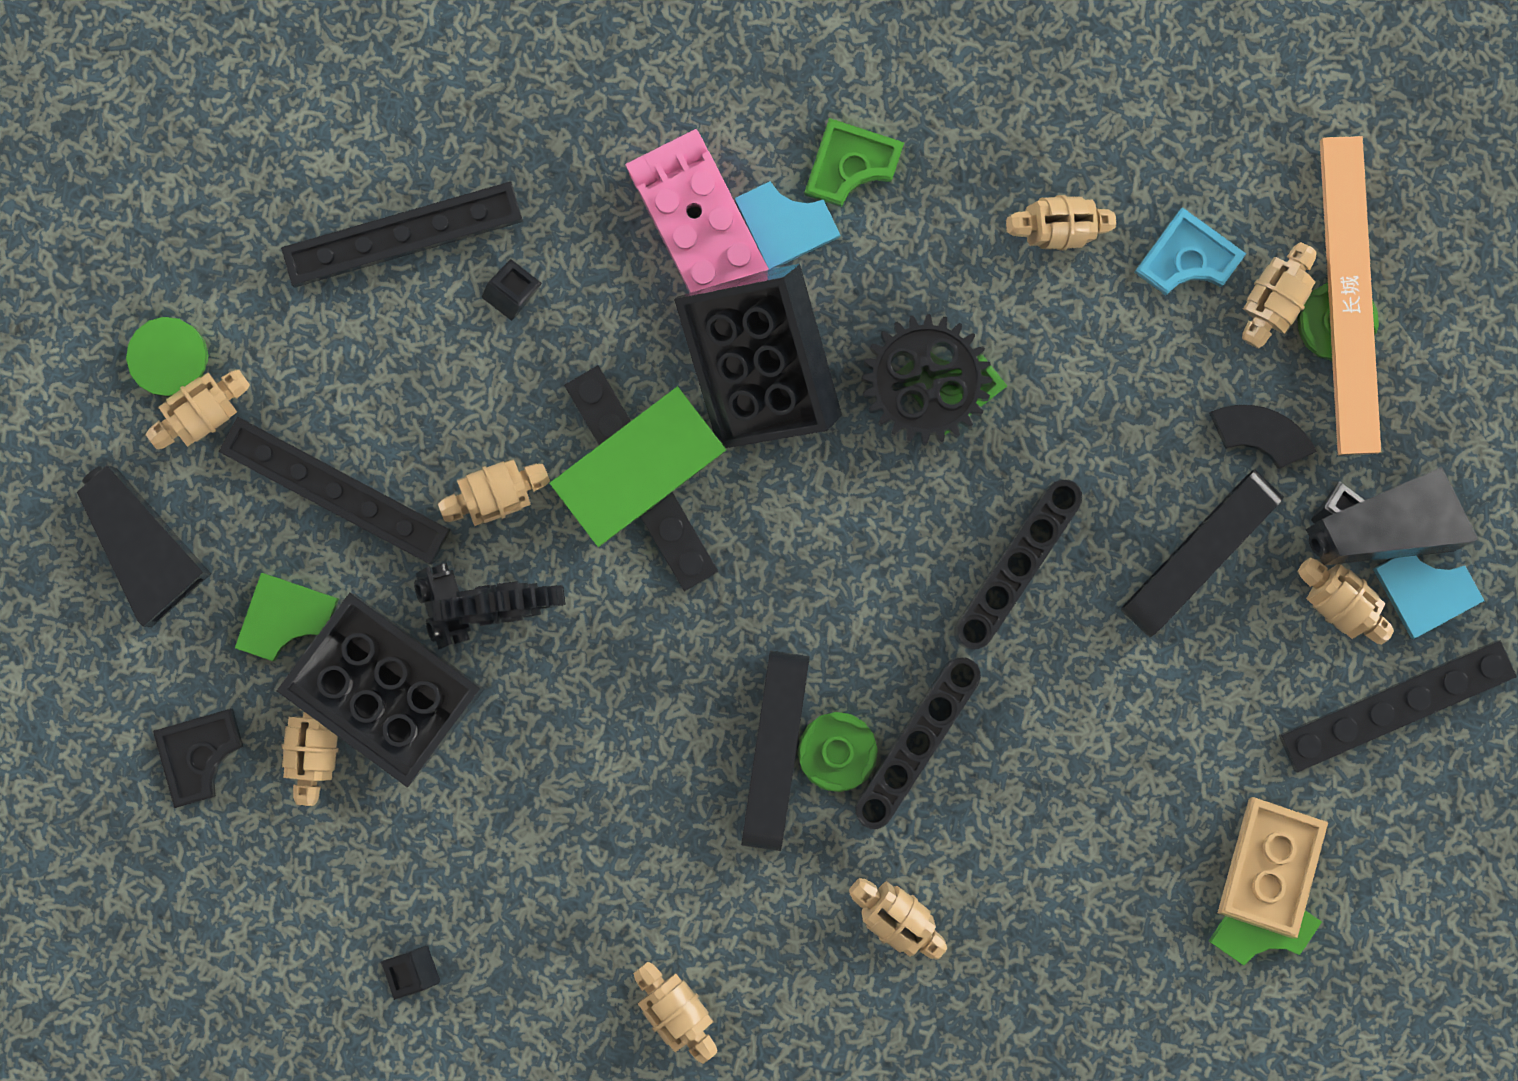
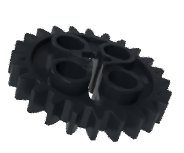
[861,314,992,446]
[432,581,566,626]

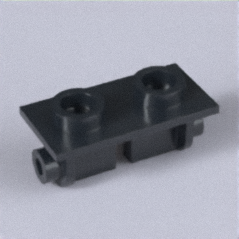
[414,563,471,650]

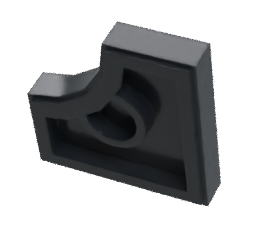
[153,708,243,808]

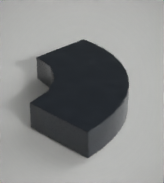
[1209,405,1317,469]

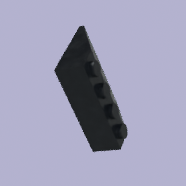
[674,264,842,448]
[276,592,484,787]

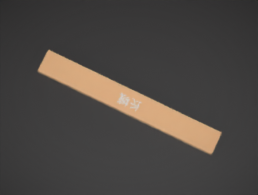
[1320,136,1381,455]

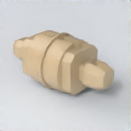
[1006,195,1116,251]
[1242,242,1316,348]
[146,370,250,449]
[438,459,550,526]
[1298,557,1394,644]
[282,709,339,806]
[849,878,947,960]
[633,962,717,1064]

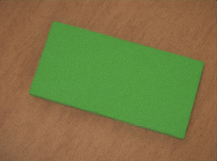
[549,386,726,548]

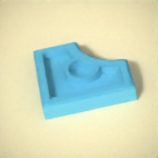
[735,181,841,270]
[1134,207,1246,295]
[1373,556,1484,639]

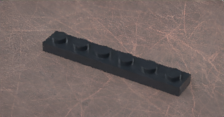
[281,181,523,288]
[564,365,719,592]
[218,417,451,565]
[1279,640,1517,772]

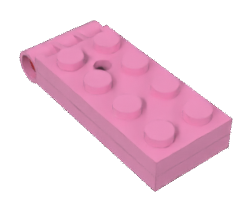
[625,129,769,293]

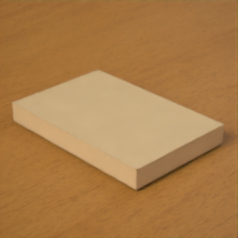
[1217,797,1328,939]

